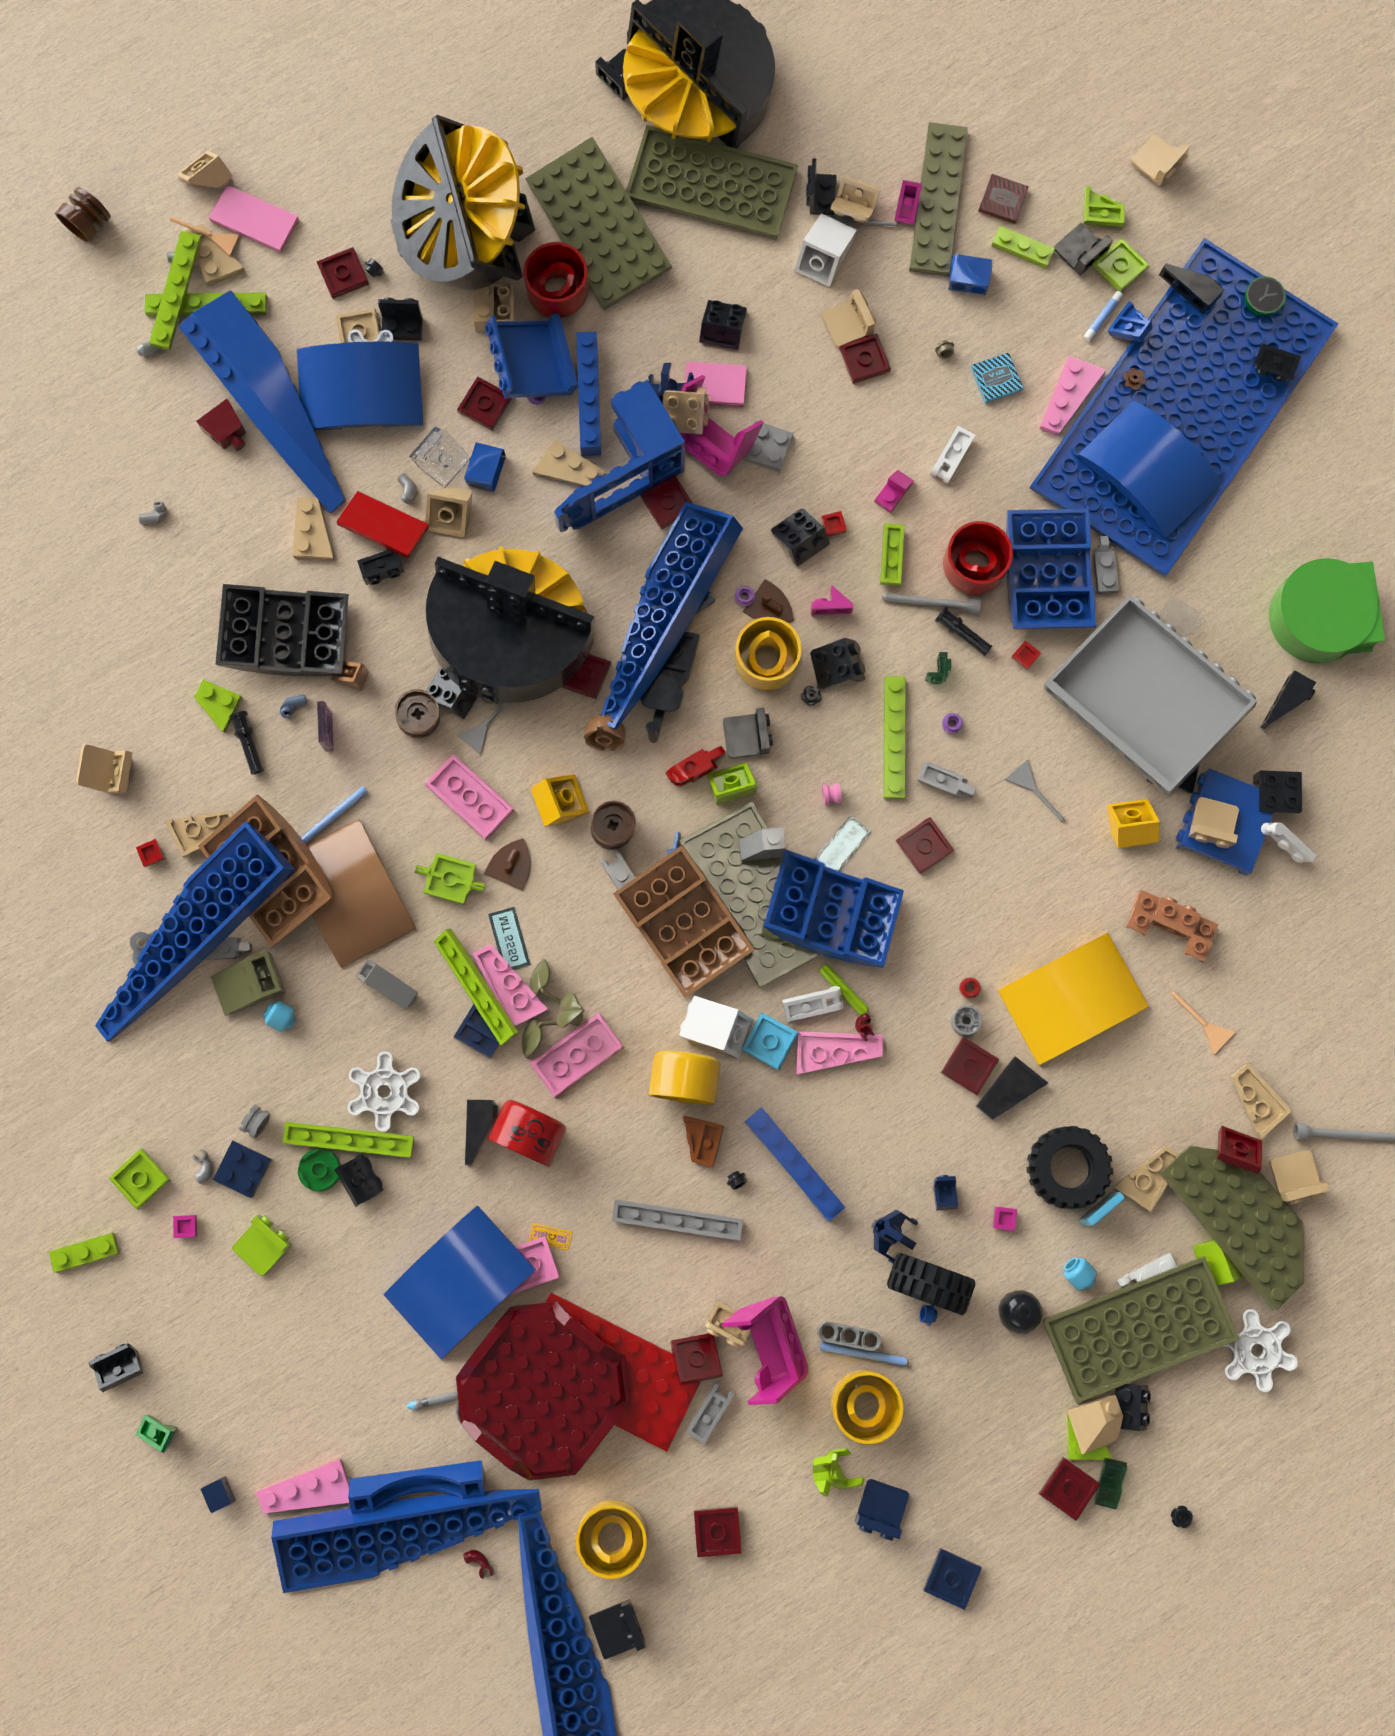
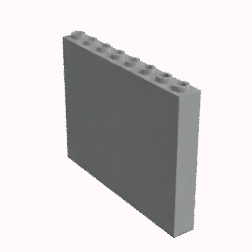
[1044,595,1257,797]

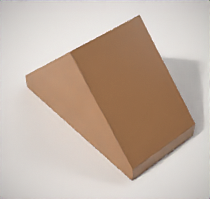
[331,661,369,691]

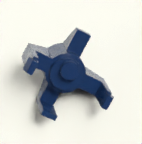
[648,363,694,404]
[871,1210,918,1263]

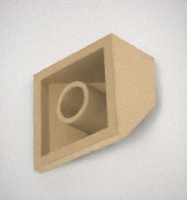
[177,151,233,188]
[425,487,473,538]
[1067,1395,1123,1454]

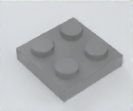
[742,420,793,472]

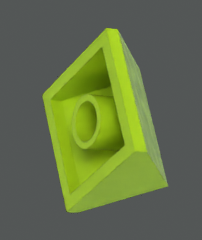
[707,763,757,805]
[1192,1239,1243,1286]

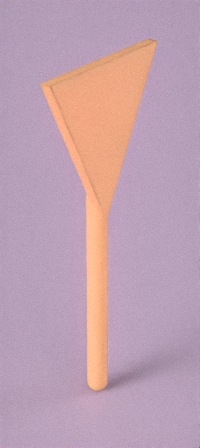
[169,217,239,257]
[1172,992,1235,1054]

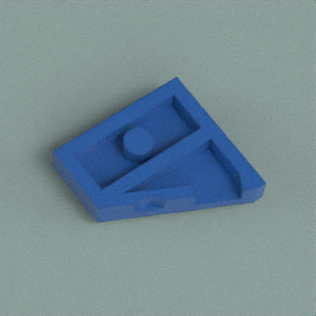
[1108,302,1153,342]

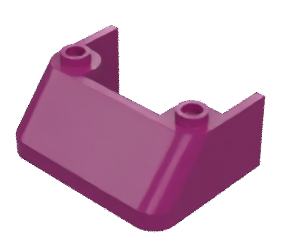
[680,375,764,476]
[722,1296,808,1405]

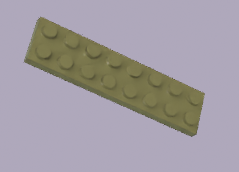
[909,122,968,276]

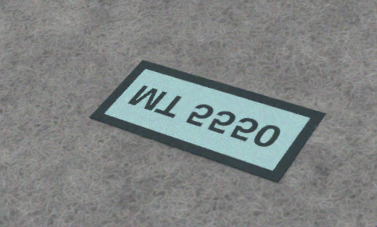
[815,815,871,871]
[488,907,530,970]

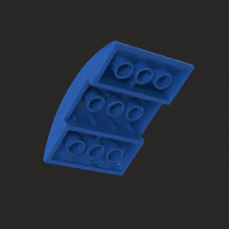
[297,341,423,431]
[1078,401,1222,539]
[1006,509,1096,629]
[763,850,904,968]
[383,1205,536,1360]

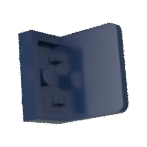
[855,1479,909,1541]

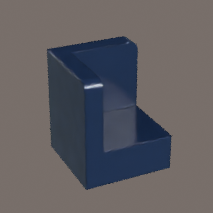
[200,1476,236,1513]

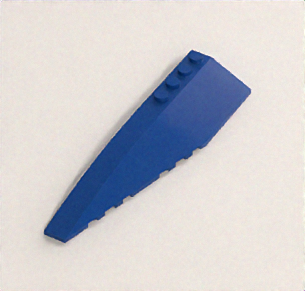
[178,290,346,514]
[600,502,743,730]
[95,821,295,1042]
[271,1489,542,1593]
[518,1512,617,1736]

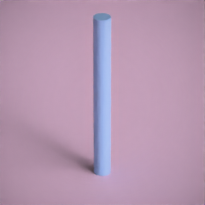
[301,786,368,844]
[820,1342,907,1367]

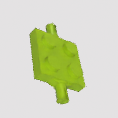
[414,853,486,905]

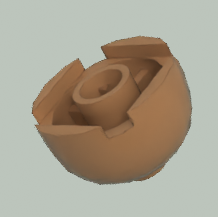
[584,714,625,751]

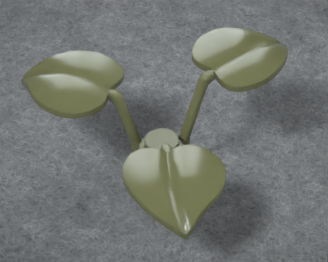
[522,959,585,1059]

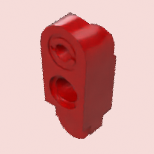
[665,746,726,787]

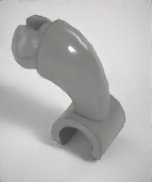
[192,1149,212,1184]

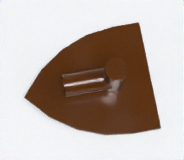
[743,579,794,622]
[484,839,530,890]

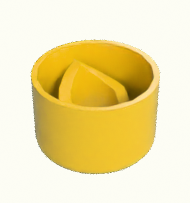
[735,617,801,690]
[648,1050,721,1105]
[830,1369,903,1444]
[576,1500,647,1579]

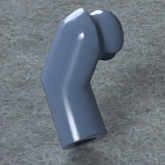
[280,694,307,718]

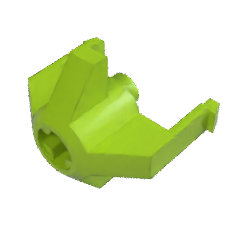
[813,1448,865,1497]

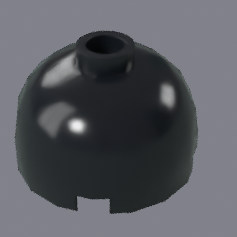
[998,1290,1043,1334]

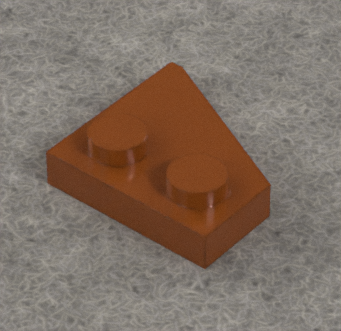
[683,1115,724,1168]

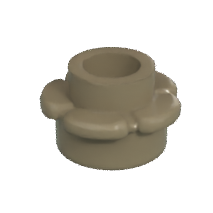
[935,340,954,359]

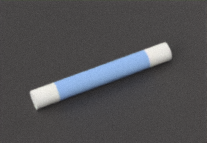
[1083,291,1123,342]

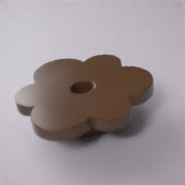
[1122,368,1146,391]

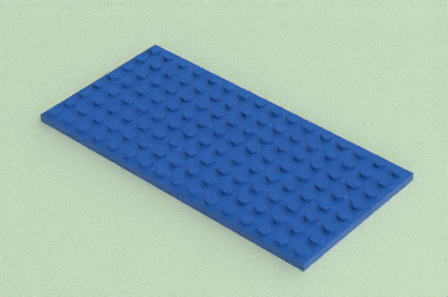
[1030,238,1339,577]

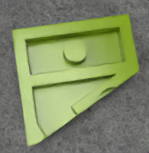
[194,679,242,732]

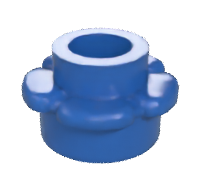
[919,1304,938,1326]

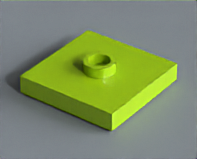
[1092,238,1150,292]
[108,1148,171,1210]

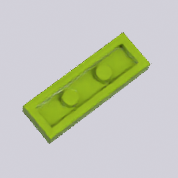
[991,226,1055,269]
[880,523,905,586]
[49,1233,120,1273]

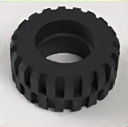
[1026,1126,1113,1209]
[887,1253,976,1315]

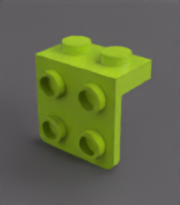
[232,1215,293,1276]

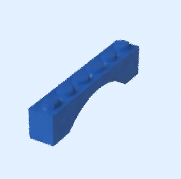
[576,332,601,456]
[745,1107,846,1222]
[348,1460,485,1514]

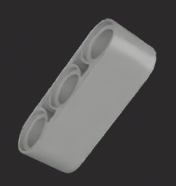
[817,1321,881,1351]

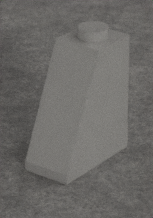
[739,827,785,861]
[356,959,417,1010]

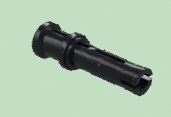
[935,607,993,656]
[229,711,264,775]

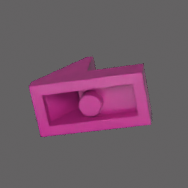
[894,180,922,225]
[874,470,914,513]
[810,585,853,615]

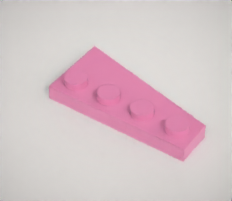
[1039,356,1106,436]
[472,944,548,1027]
[796,1032,883,1075]
[256,1459,349,1513]

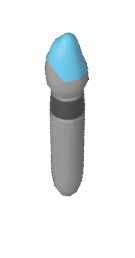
[407,1392,458,1410]

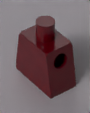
[196,399,246,451]

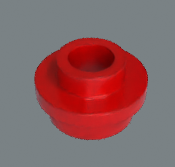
[959,977,981,999]

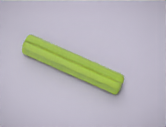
[819,964,869,1016]

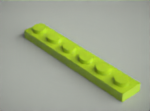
[149,231,202,350]
[145,292,267,316]
[883,676,905,799]
[433,928,519,1045]
[282,1122,414,1158]

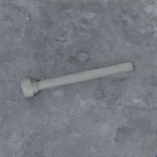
[882,593,981,615]
[1293,1123,1395,1142]

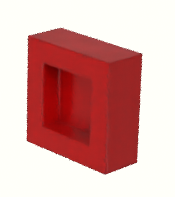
[821,511,847,537]
[1011,640,1041,670]
[136,839,165,868]

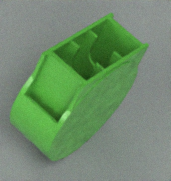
[1269,558,1386,663]

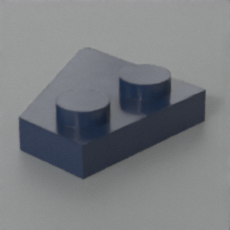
[453,1004,499,1059]

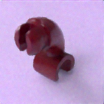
[855,1013,874,1042]
[463,1550,494,1579]

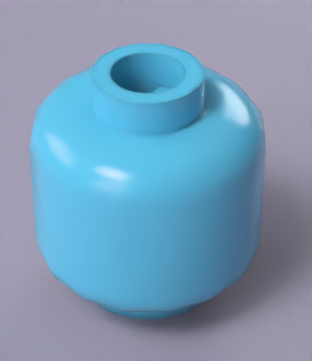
[263,1000,296,1032]
[1064,1257,1097,1290]

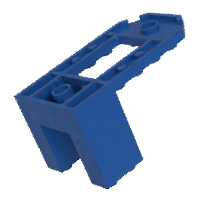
[554,380,685,532]

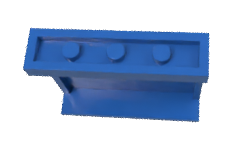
[485,314,578,398]
[1175,768,1274,876]

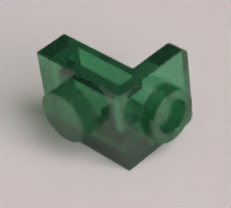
[925,652,951,684]

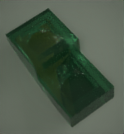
[1094,1458,1127,1509]

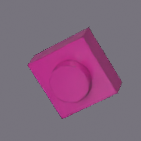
[992,1206,1017,1231]
[173,1215,197,1238]

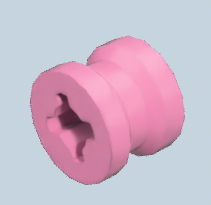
[822,783,841,805]

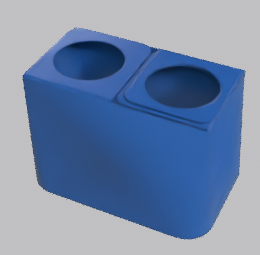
[948,254,994,295]
[464,442,506,492]

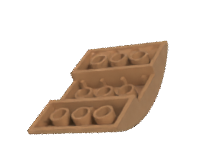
[198,795,333,948]
[307,819,416,968]
[613,845,755,998]

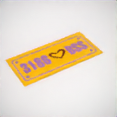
[528,1223,572,1251]

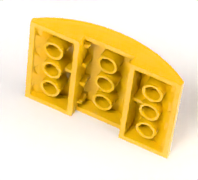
[998,933,1149,1065]

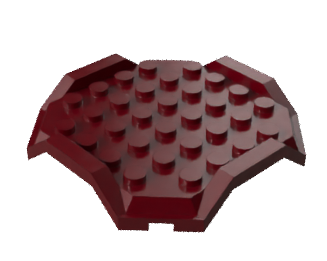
[456,1301,631,1481]

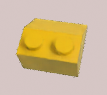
[530,774,589,827]
[1107,799,1160,848]

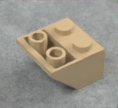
[474,283,514,332]

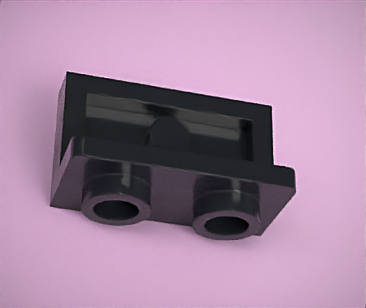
[1253,343,1301,382]
[357,550,405,585]
[335,1153,383,1207]
[88,1343,143,1392]
[1116,1384,1151,1431]

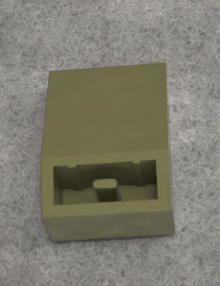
[211,951,285,1016]

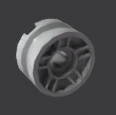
[951,1005,982,1036]
[239,1104,271,1139]

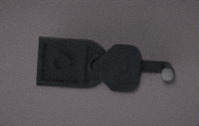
[640,632,700,743]

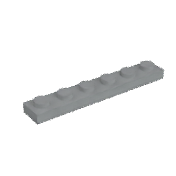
[612,1200,743,1241]

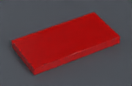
[337,491,429,558]

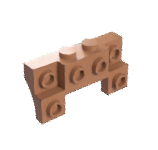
[1125,890,1219,962]

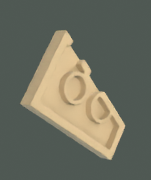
[184,224,245,286]
[533,440,606,487]
[292,497,334,560]
[164,810,234,858]
[1231,1063,1292,1140]
[1113,1146,1179,1212]

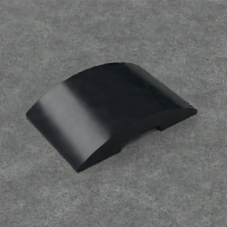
[215,584,349,677]

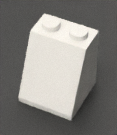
[794,213,857,287]
[679,996,753,1059]

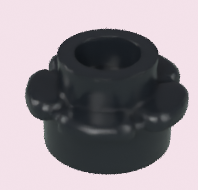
[365,258,383,277]
[801,686,822,706]
[727,1171,747,1190]
[1171,1506,1193,1528]

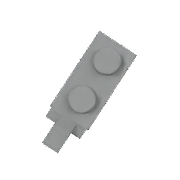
[1093,536,1119,594]
[917,761,976,798]
[204,937,252,960]

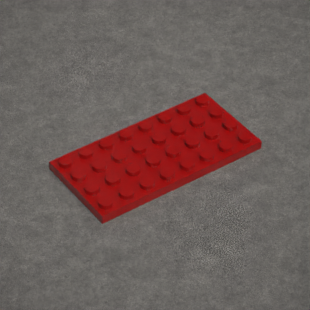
[546,1292,701,1452]

